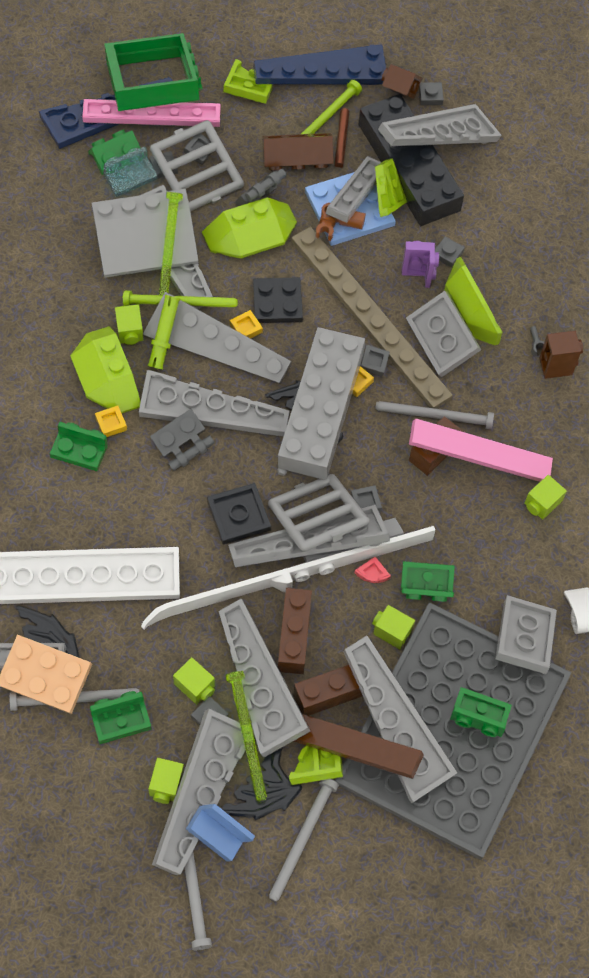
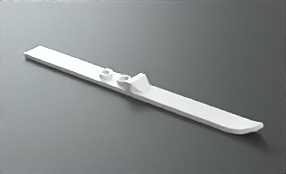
[141,526,435,630]

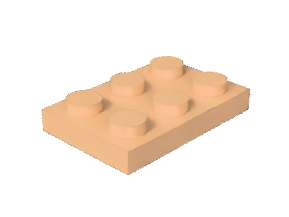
[0,635,92,714]

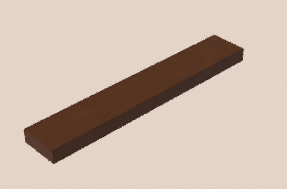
[294,714,424,779]

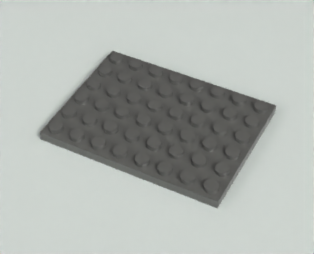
[335,602,572,860]

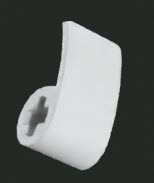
[564,588,589,634]

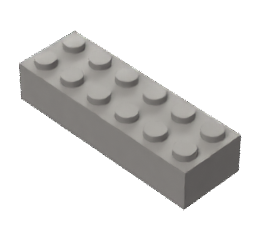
[278,327,365,480]

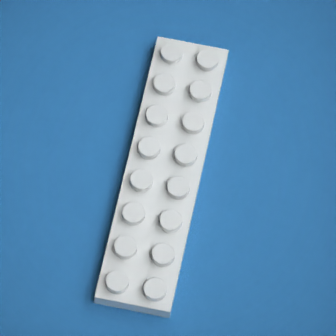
[0,547,180,604]

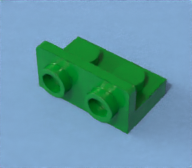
[50,422,108,471]

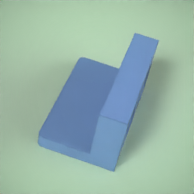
[186,804,255,861]

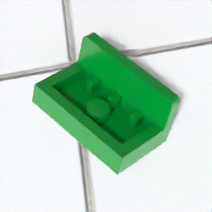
[88,129,144,175]
[400,561,455,602]
[450,687,512,737]
[90,691,152,745]

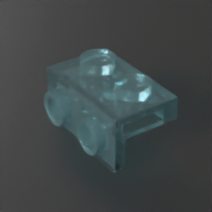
[103,147,158,197]

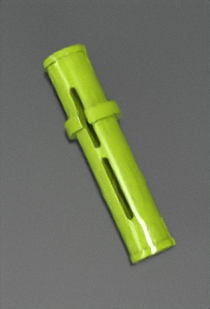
[148,295,180,370]

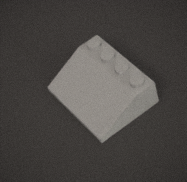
[92,189,198,278]

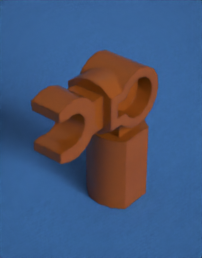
[316,203,366,241]

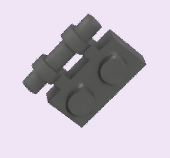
[235,169,287,206]
[150,409,215,471]

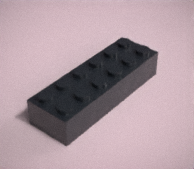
[358,94,464,227]

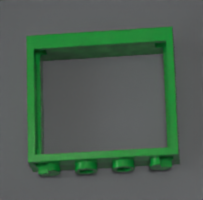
[104,33,203,111]

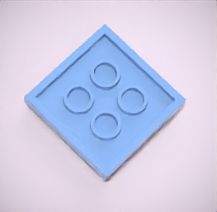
[305,172,396,246]

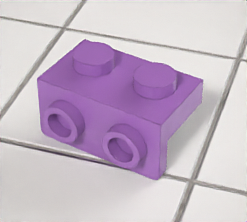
[402,241,439,288]

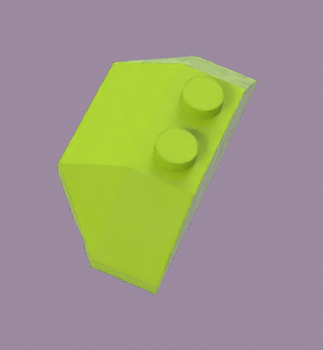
[202,197,297,259]
[444,257,502,345]
[70,326,141,413]

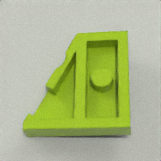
[223,59,273,104]
[375,158,407,217]
[289,745,343,785]

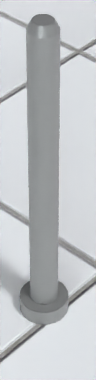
[375,401,494,430]
[10,688,139,711]
[269,779,339,902]
[184,852,212,951]

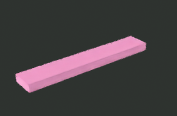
[82,99,220,127]
[409,419,553,482]

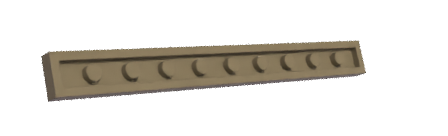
[291,226,453,409]

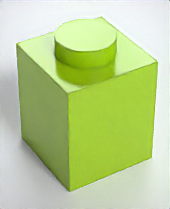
[115,304,144,345]
[524,475,567,520]
[372,605,415,650]
[173,657,215,705]
[149,758,184,804]

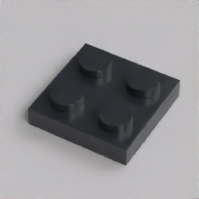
[253,277,303,323]
[207,483,271,545]

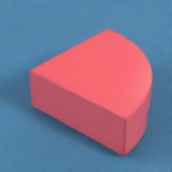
[354,557,391,583]

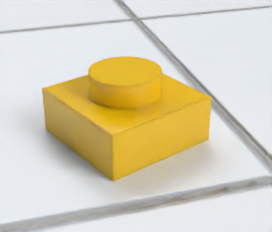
[230,310,263,338]
[352,366,374,397]
[95,406,127,437]

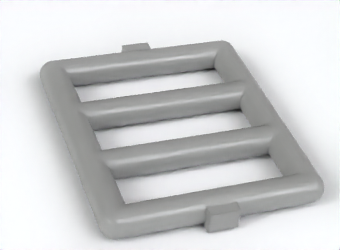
[150,120,244,212]
[268,474,370,552]

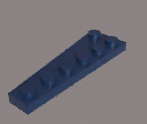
[253,45,386,85]
[39,77,173,149]

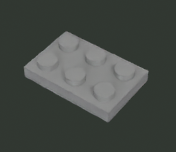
[406,291,481,377]
[495,595,557,674]

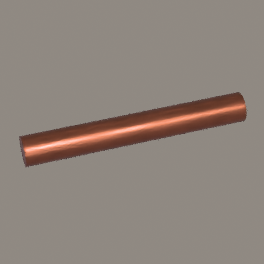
[334,108,349,168]

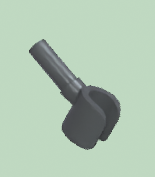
[530,326,544,356]

